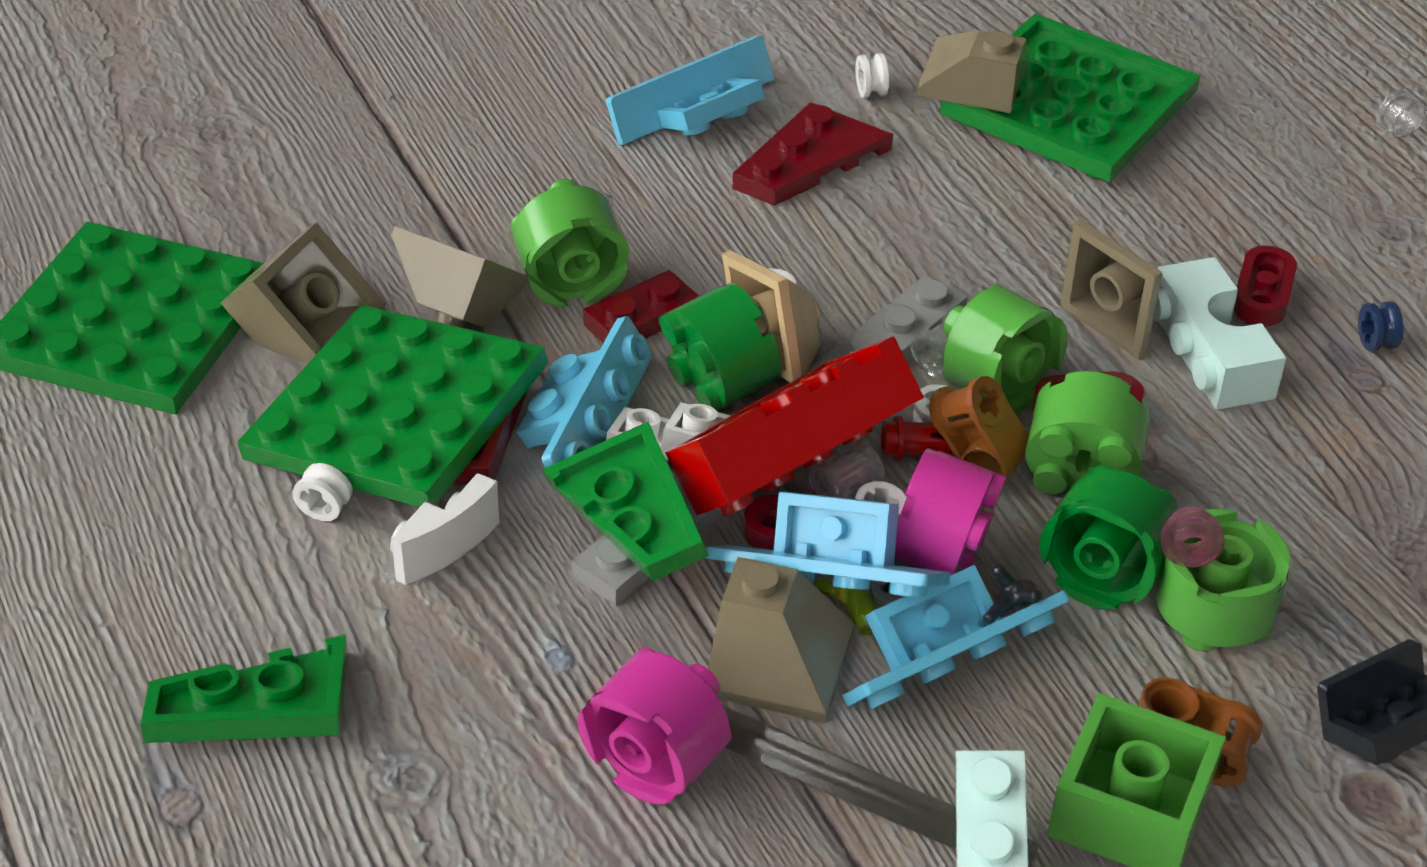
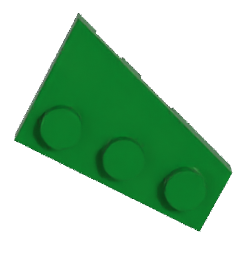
[542,422,709,581]
[140,634,348,743]

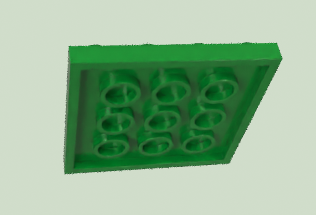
[940,13,1200,182]
[0,221,264,415]
[236,305,548,507]

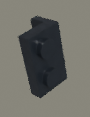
[1317,639,1427,765]

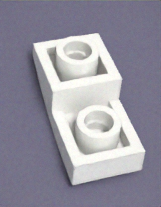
[606,402,730,460]
[390,473,500,585]

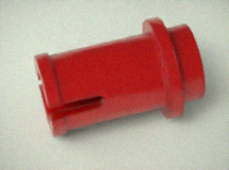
[881,416,953,460]

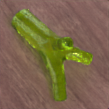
[814,580,875,635]

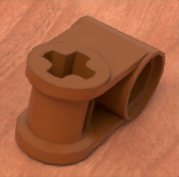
[929,376,1029,485]
[1138,677,1263,787]

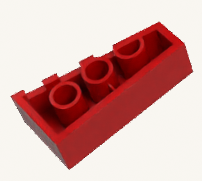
[665,336,924,516]

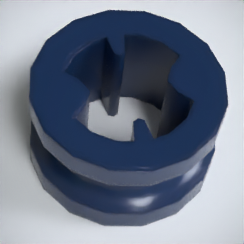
[1358,301,1404,351]

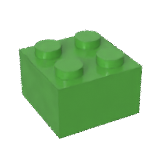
[1047,692,1226,867]

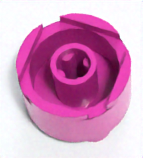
[894,448,1007,576]
[577,647,732,805]

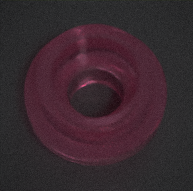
[1160,507,1225,567]

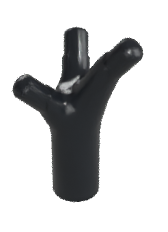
[983,564,1042,624]

